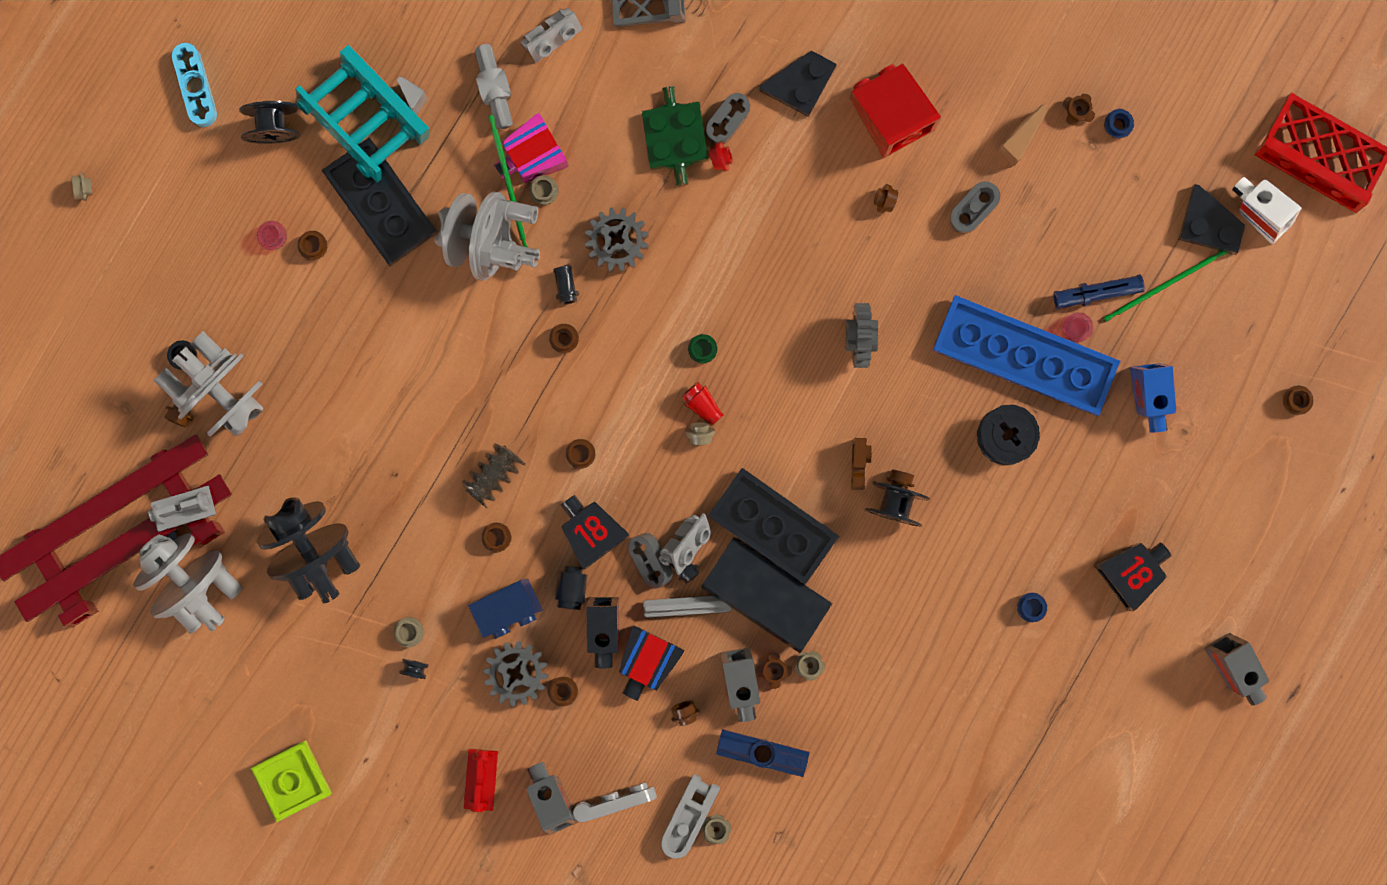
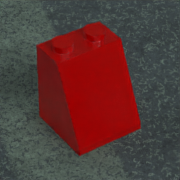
[850,64,941,158]

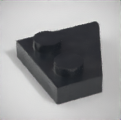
[760,50,837,117]
[1178,184,1245,255]

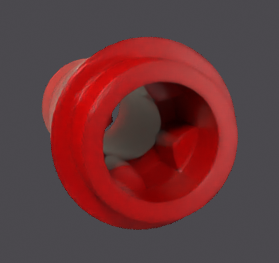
[681,382,724,426]

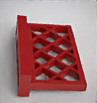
[1255,92,1387,214]

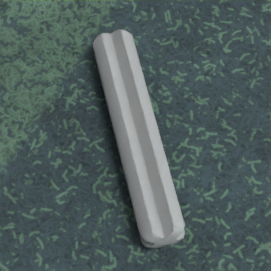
[643,596,731,618]

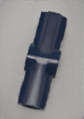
[716,729,810,777]

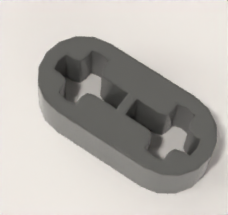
[706,93,750,144]
[629,533,673,589]

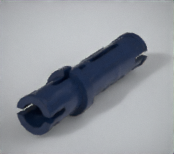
[1053,274,1145,310]

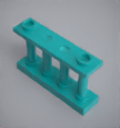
[295,44,429,182]

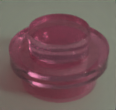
[257,221,287,250]
[1063,313,1093,342]

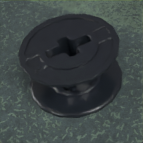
[239,101,301,144]
[977,404,1040,465]
[864,481,930,527]

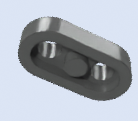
[949,181,1000,234]

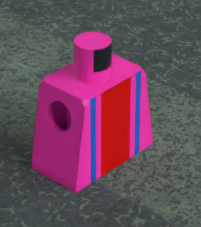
[494,113,569,183]

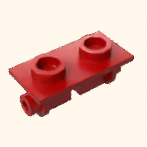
[463,749,498,812]

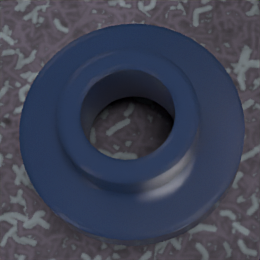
[1104,109,1134,139]

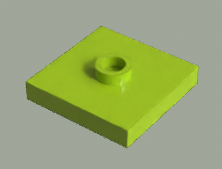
[251,741,332,822]

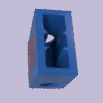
[1130,363,1176,433]

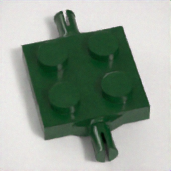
[642,86,709,186]

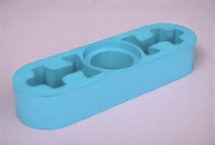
[172,43,217,127]

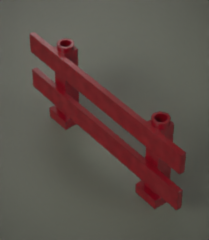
[0,434,233,627]

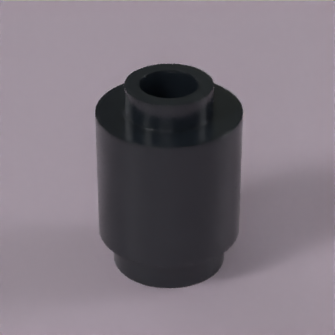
[555,566,588,610]

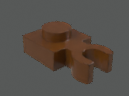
[851,438,872,490]

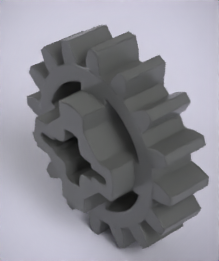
[585,208,649,272]
[845,303,878,368]
[483,641,549,707]

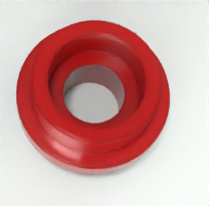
[710,142,733,172]

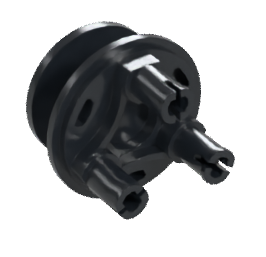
[257,497,361,604]

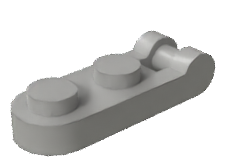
[661,774,720,859]
[573,782,657,822]

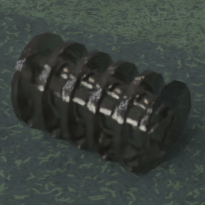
[461,443,526,509]

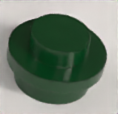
[688,334,718,364]

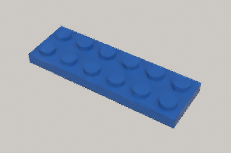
[932,295,1120,416]

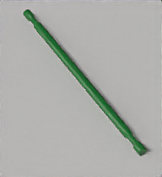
[488,115,528,247]
[1103,251,1227,322]

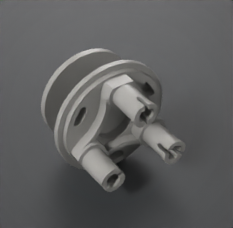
[434,192,540,281]
[153,331,263,437]
[133,533,243,634]

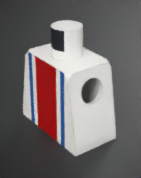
[1232,177,1302,245]

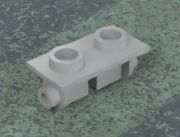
[521,7,583,63]
[148,486,216,532]
[659,513,711,575]

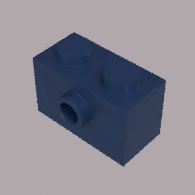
[468,578,543,640]

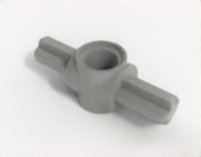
[475,44,513,129]

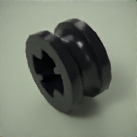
[399,659,429,679]

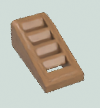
[998,104,1048,166]

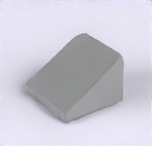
[397,76,427,115]

